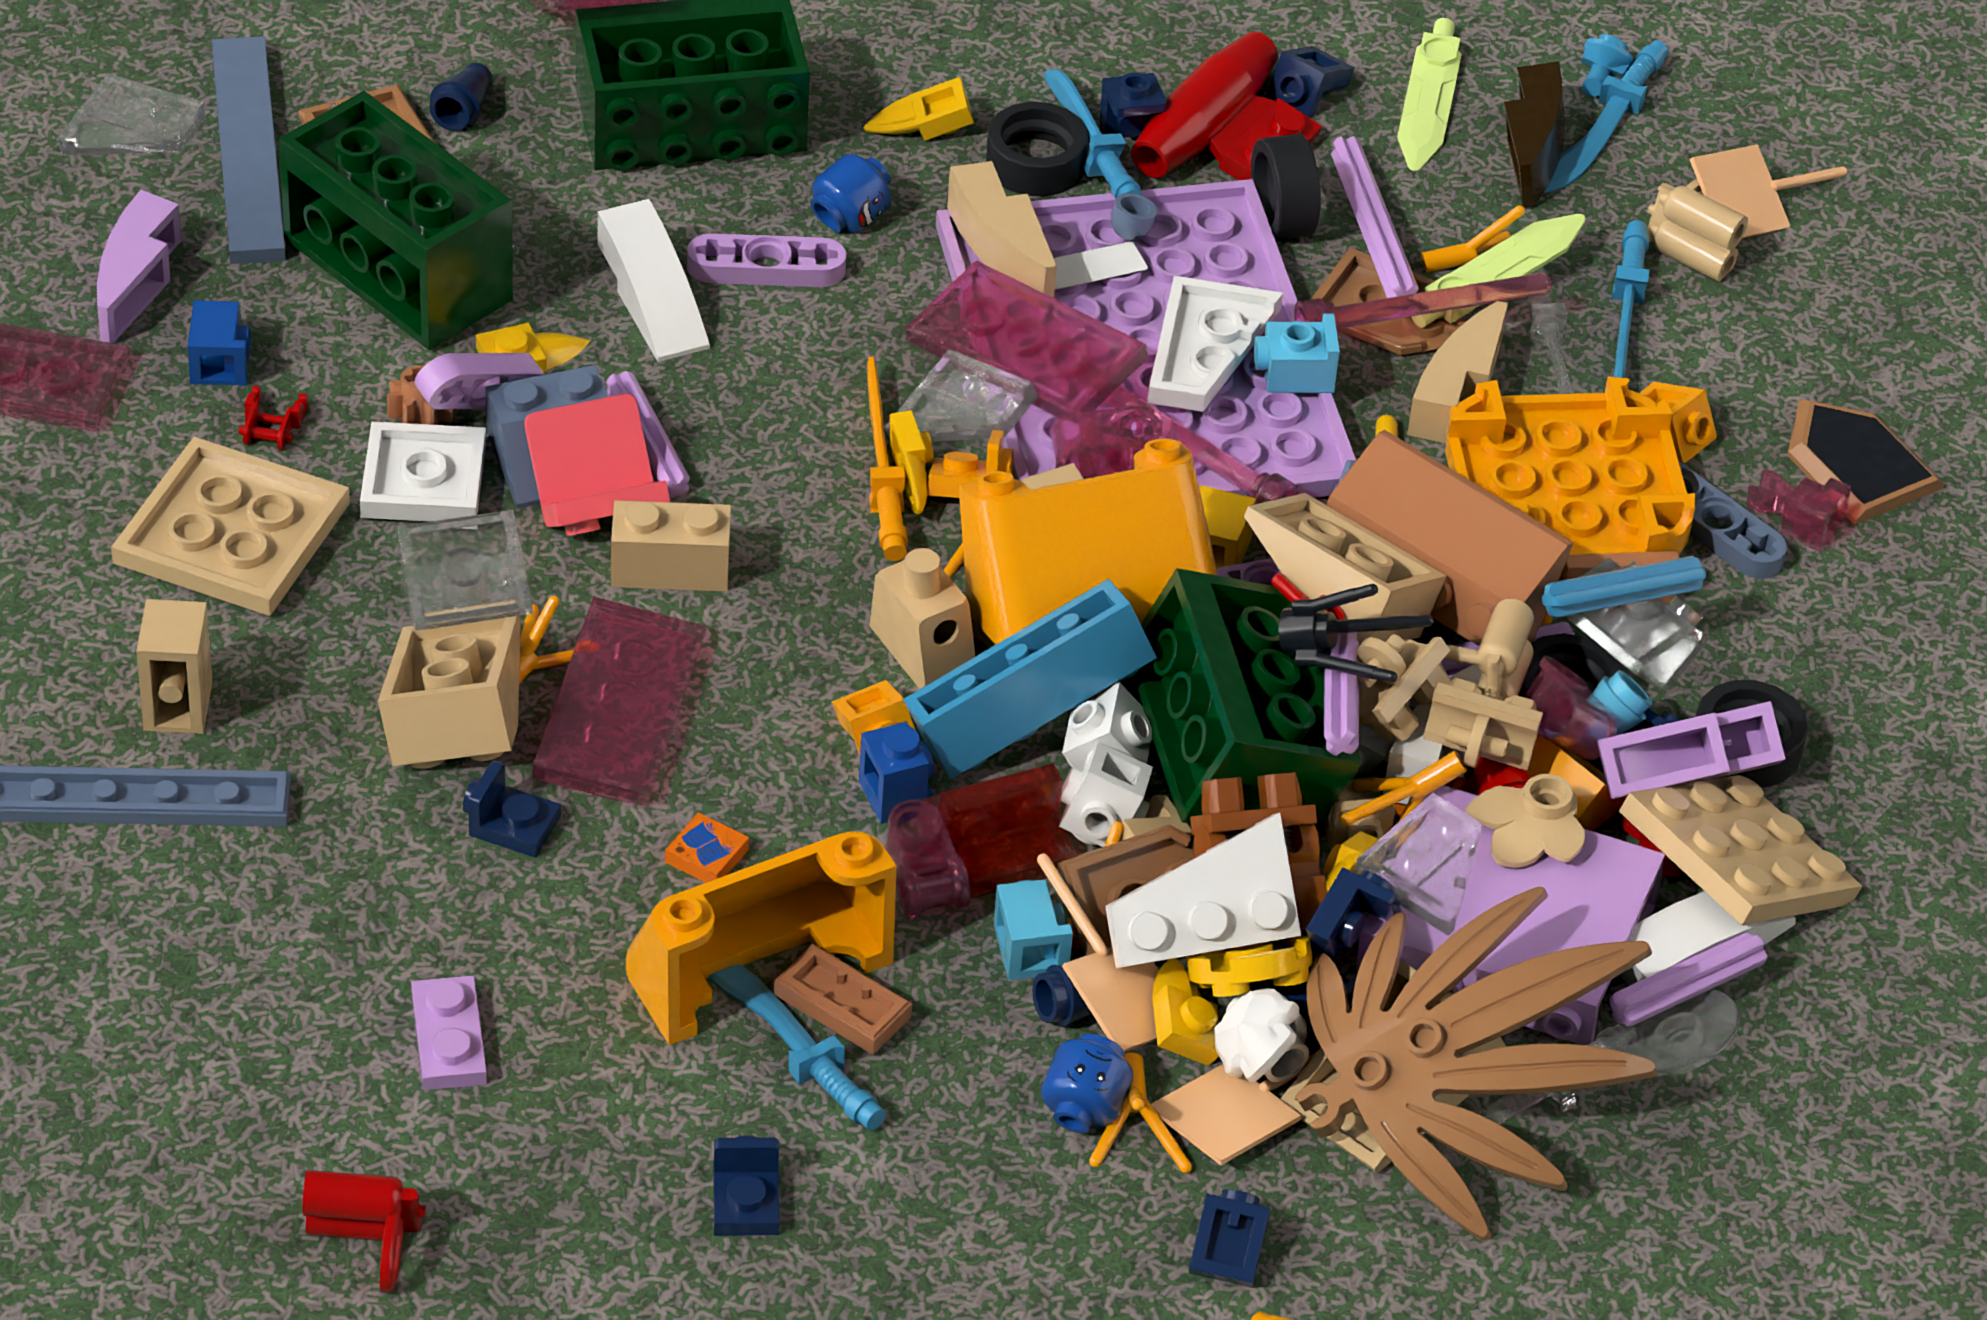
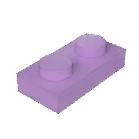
[411,975,487,1090]

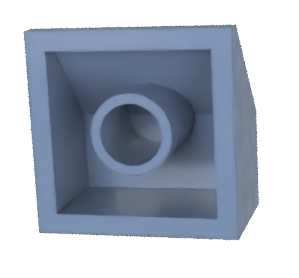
[485,365,609,508]

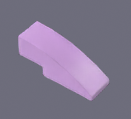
[97,190,181,346]
[1597,701,1786,800]

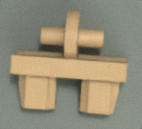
[1356,634,1451,742]
[1423,678,1543,770]

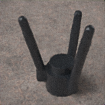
[1278,584,1434,683]

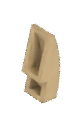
[947,161,1057,309]
[1407,301,1508,443]

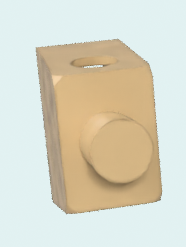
[870,548,975,689]

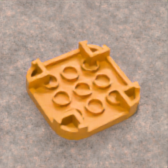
[1445,376,1695,555]

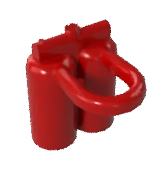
[302,1170,426,1293]

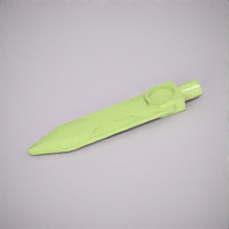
[1397,18,1462,171]
[1410,214,1586,328]

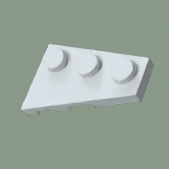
[1147,275,1283,412]
[1105,813,1301,968]

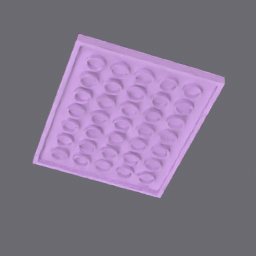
[936,179,1356,504]

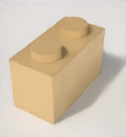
[611,500,731,591]
[136,599,213,734]

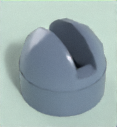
[1111,193,1158,240]

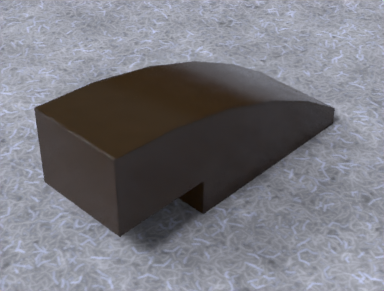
[1504,61,1565,208]

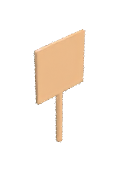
[1689,144,1847,239]
[1037,853,1159,1052]
[1151,1051,1317,1165]

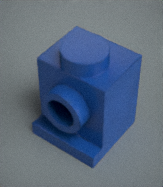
[187,300,251,386]
[859,721,937,824]

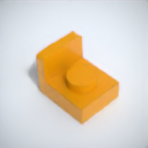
[1640,382,1717,463]
[928,430,1014,498]
[831,680,915,756]

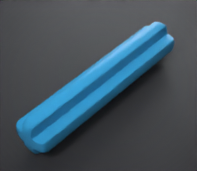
[1542,556,1706,618]

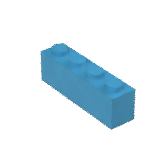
[903,579,1157,779]

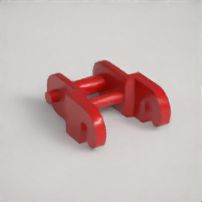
[238,386,308,451]

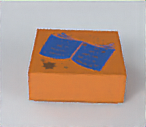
[665,812,749,883]

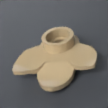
[1465,774,1585,868]

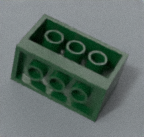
[575,0,810,171]
[279,91,513,350]
[1133,568,1362,829]

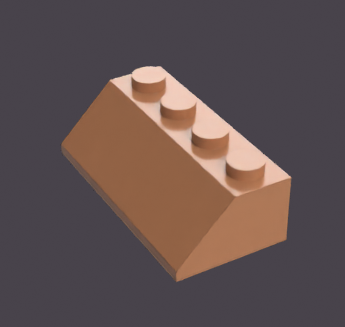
[1326,430,1573,646]

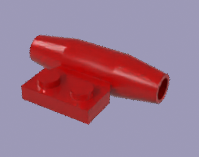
[1131,31,1322,180]

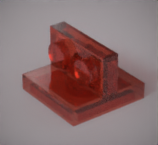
[919,763,1078,901]

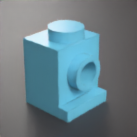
[1254,313,1340,393]
[994,879,1073,981]

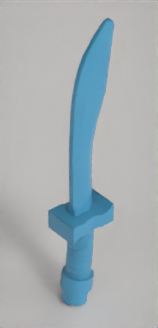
[1543,40,1669,194]
[1044,69,1143,199]
[1611,220,1650,378]
[709,965,886,1131]

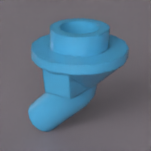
[1581,34,1634,97]

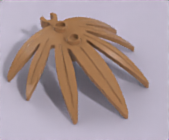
[1295,886,1658,1241]

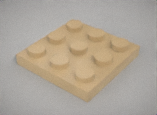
[111,436,350,616]
[1619,775,1862,925]

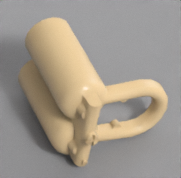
[1647,179,1748,282]
[1444,599,1534,701]

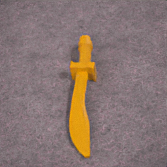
[867,356,908,561]

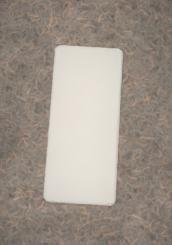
[1054,242,1148,290]

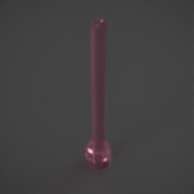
[1294,273,1552,333]
[1075,366,1299,504]

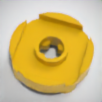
[1186,934,1313,997]

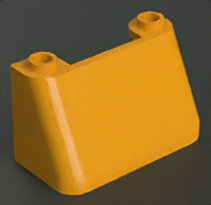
[958,438,1218,644]
[626,831,897,1045]

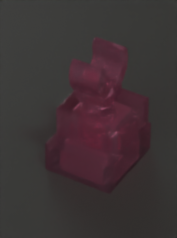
[1746,470,1851,552]

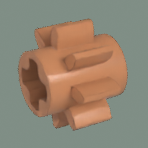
[387,365,454,425]

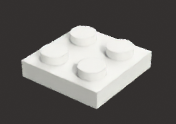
[360,421,486,524]

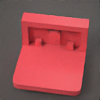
[524,394,670,536]

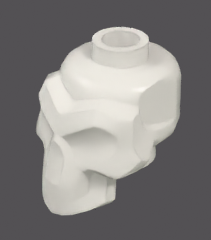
[1215,988,1309,1082]

